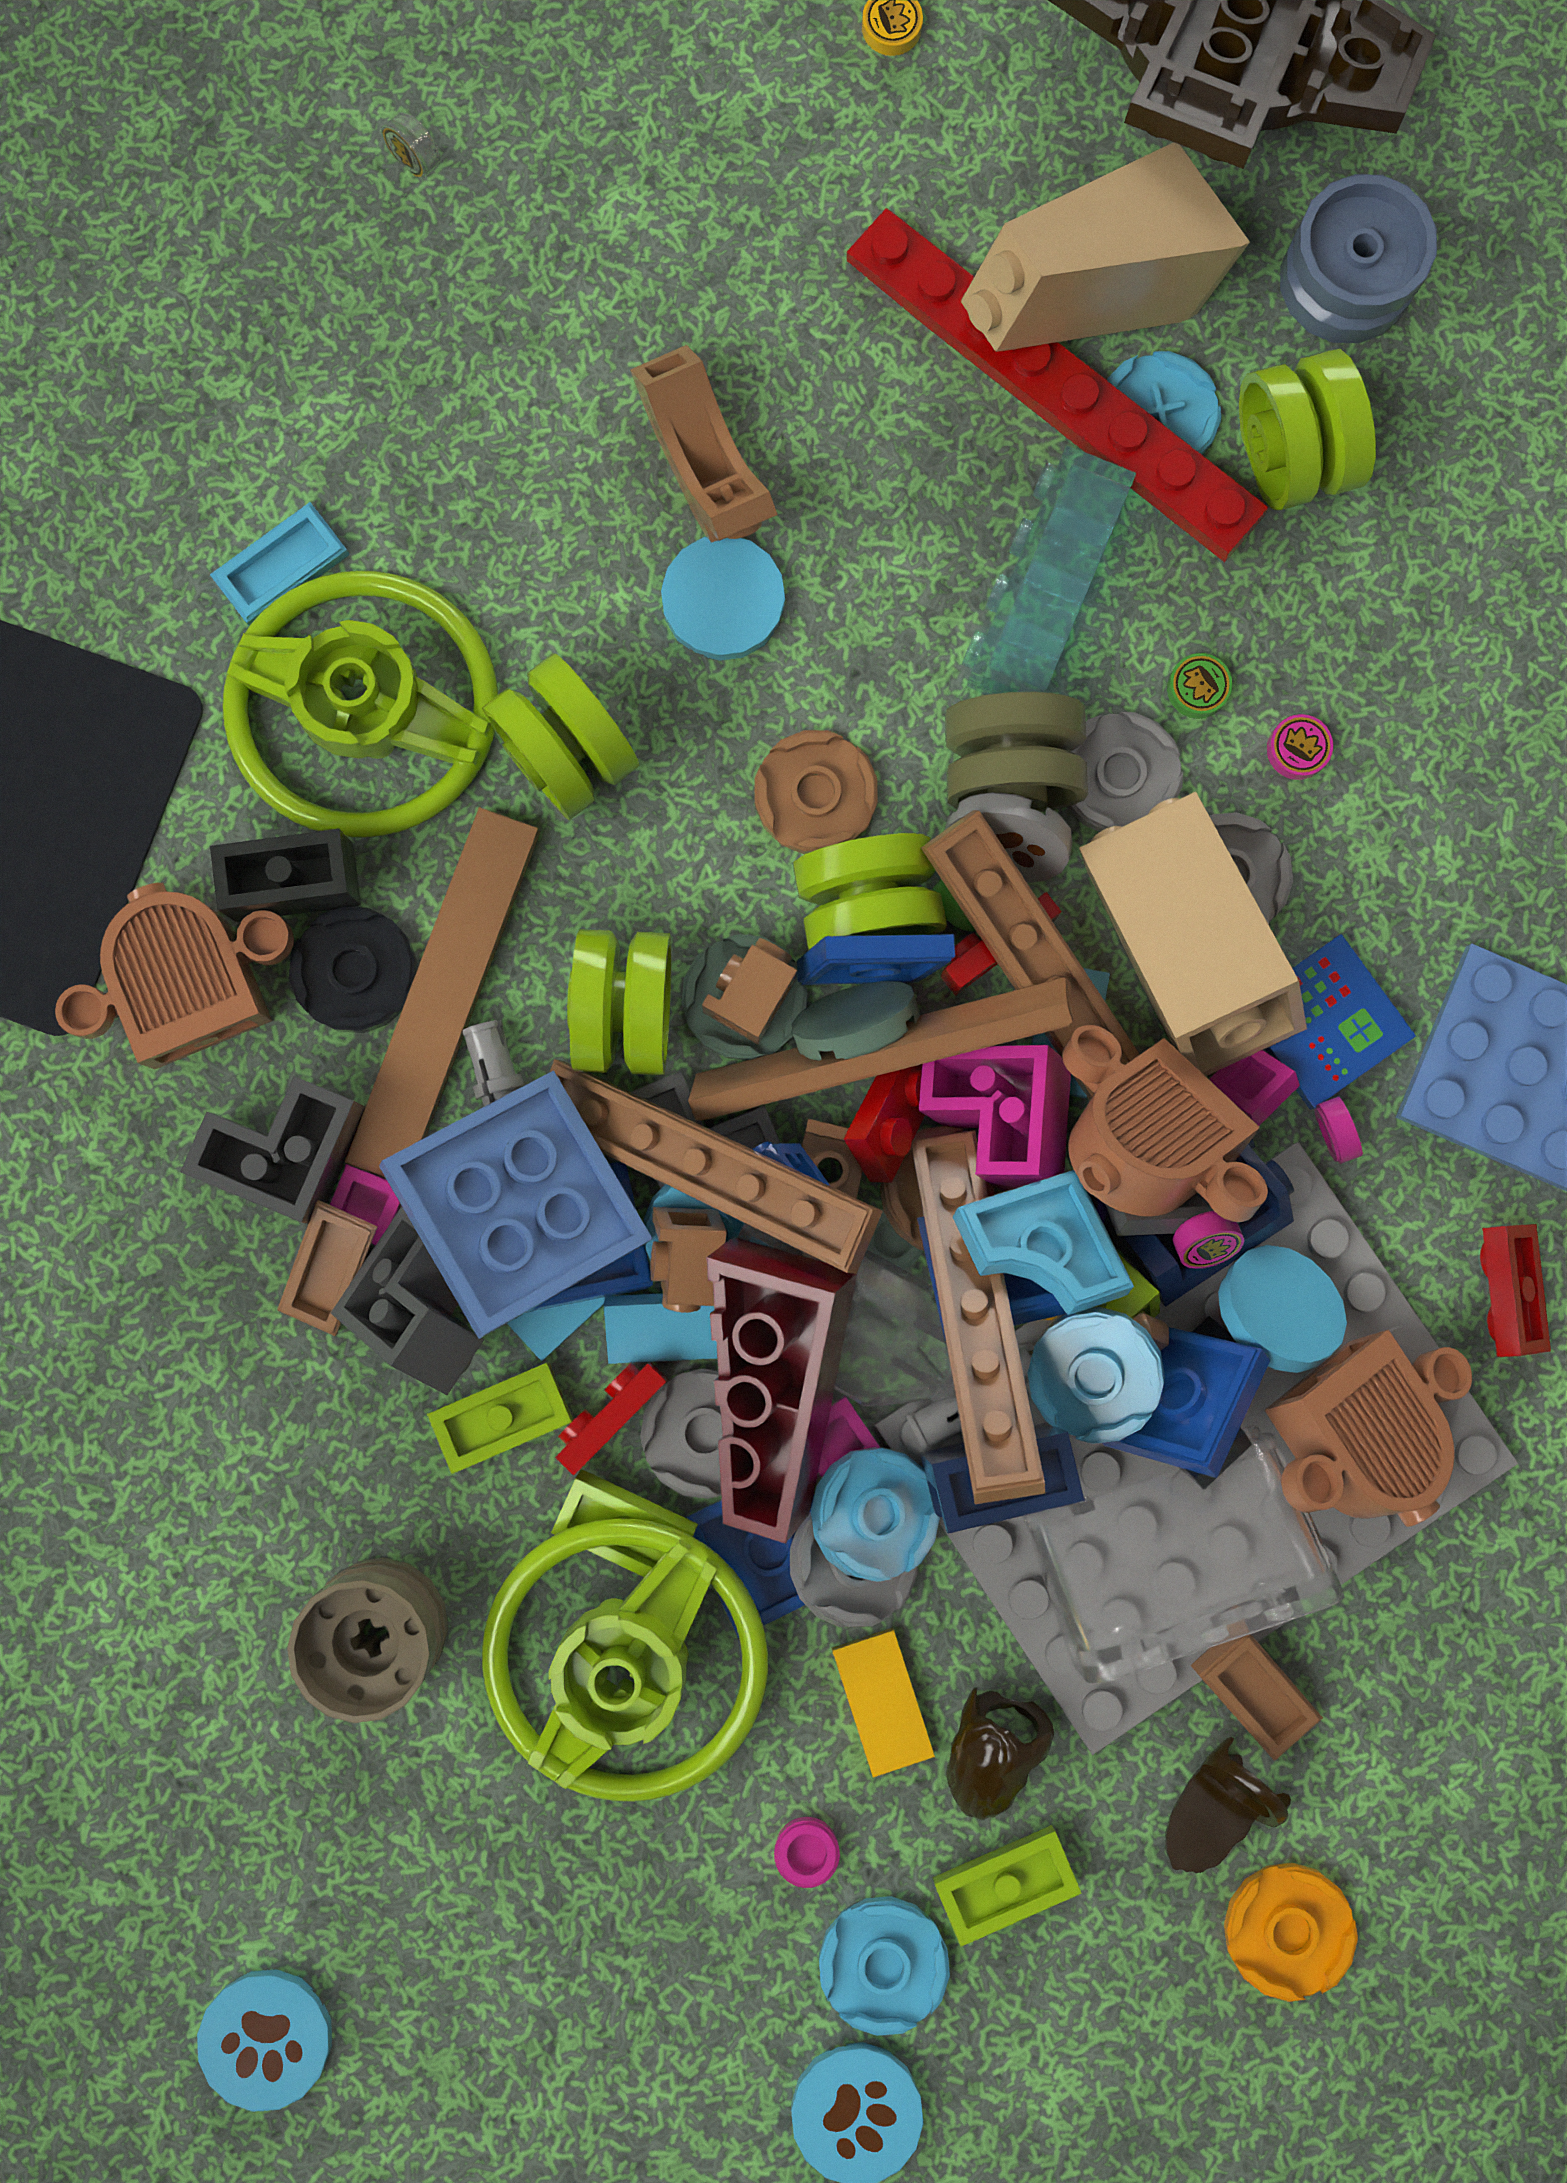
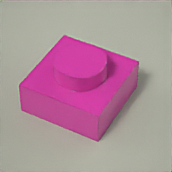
[1209,1050,1300,1126]
[330,1164,402,1245]
[818,1396,880,1477]

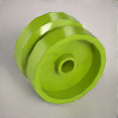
[1239,349,1376,510]
[482,653,640,820]
[793,833,947,951]
[567,929,672,1075]

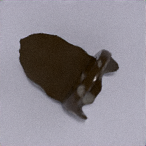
[946,1687,1054,1820]
[1164,1737,1291,1874]

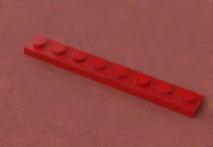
[846,208,1269,563]

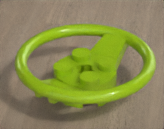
[223,570,498,838]
[482,1518,768,1802]

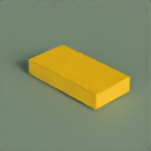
[832,1628,935,1778]

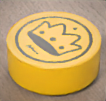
[862,0,923,56]

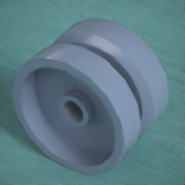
[1280,174,1437,343]

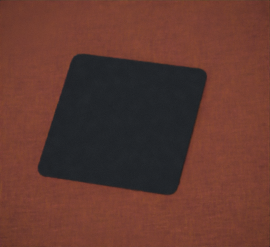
[0,620,203,1036]

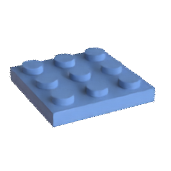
[1396,944,1567,1192]
[379,1070,652,1339]

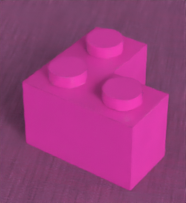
[919,1045,1071,1191]

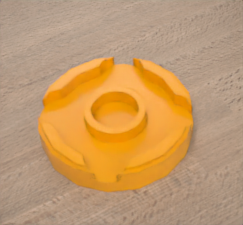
[1224,1863,1358,2002]

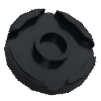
[289,906,418,1033]

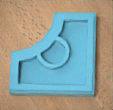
[953,1170,1134,1315]

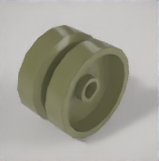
[945,692,1088,812]

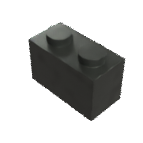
[210,829,361,922]

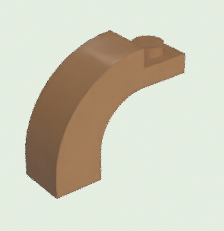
[630,345,778,543]

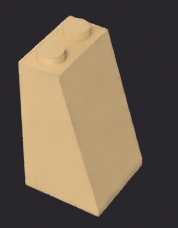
[961,142,1250,352]
[1079,791,1307,1076]

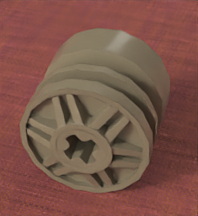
[287,1557,448,1723]

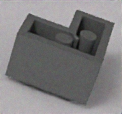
[180,1076,365,1224]
[331,1207,484,1395]

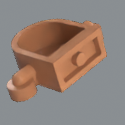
[55,883,294,1070]
[1062,1025,1268,1222]
[1264,1329,1472,1527]

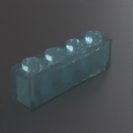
[962,445,1136,695]

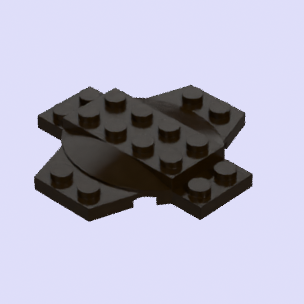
[1048,0,1436,169]

